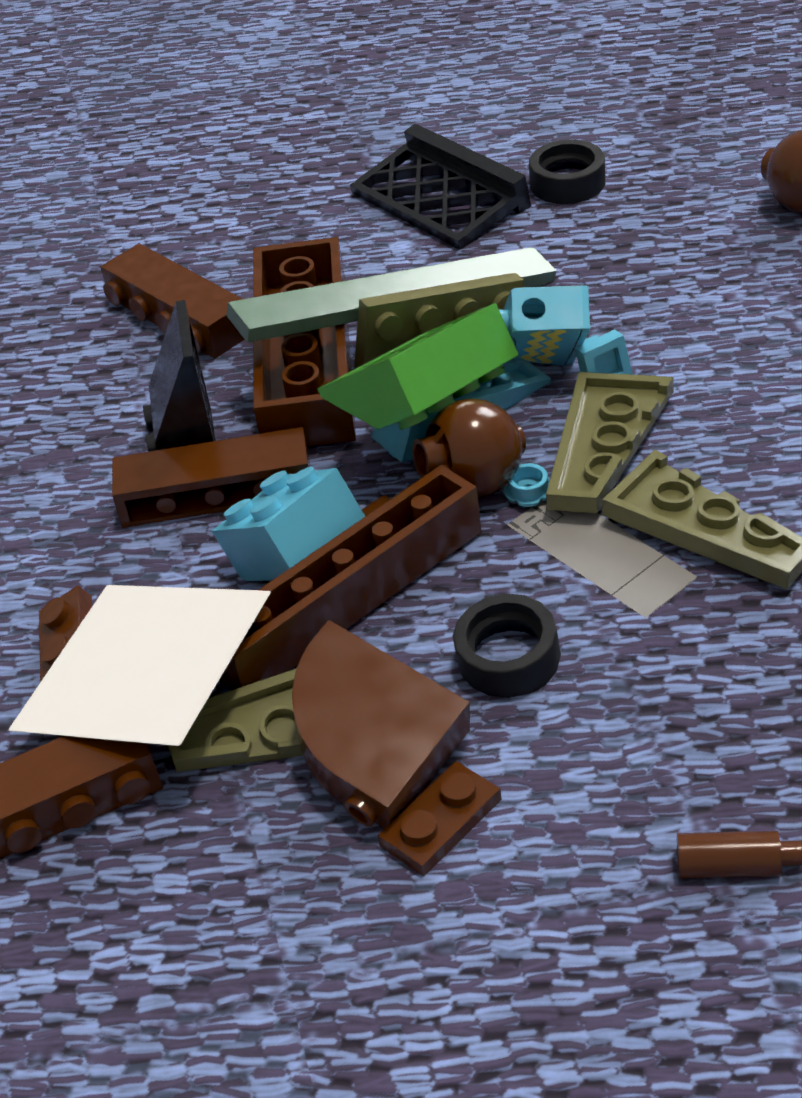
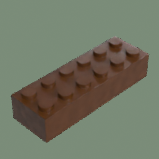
[253,237,356,447]

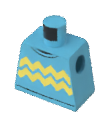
[499,285,590,365]

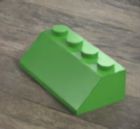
[317,303,519,430]

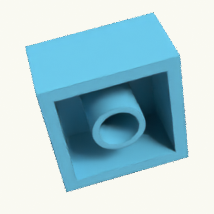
[212,467,365,581]

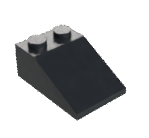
[143,300,216,452]

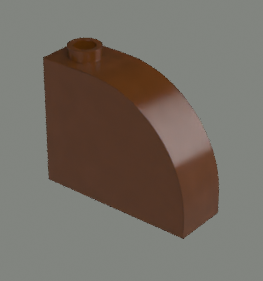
[292,620,470,828]

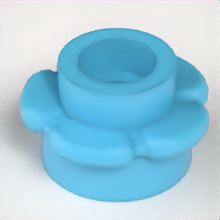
[504,463,549,507]

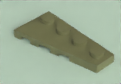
[354,272,524,369]
[546,372,674,513]
[602,449,802,589]
[168,668,303,772]

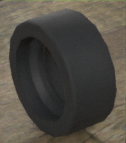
[529,139,606,204]
[452,593,561,698]

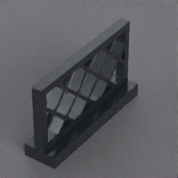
[350,124,531,250]

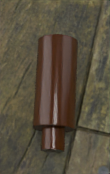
[677,831,802,879]

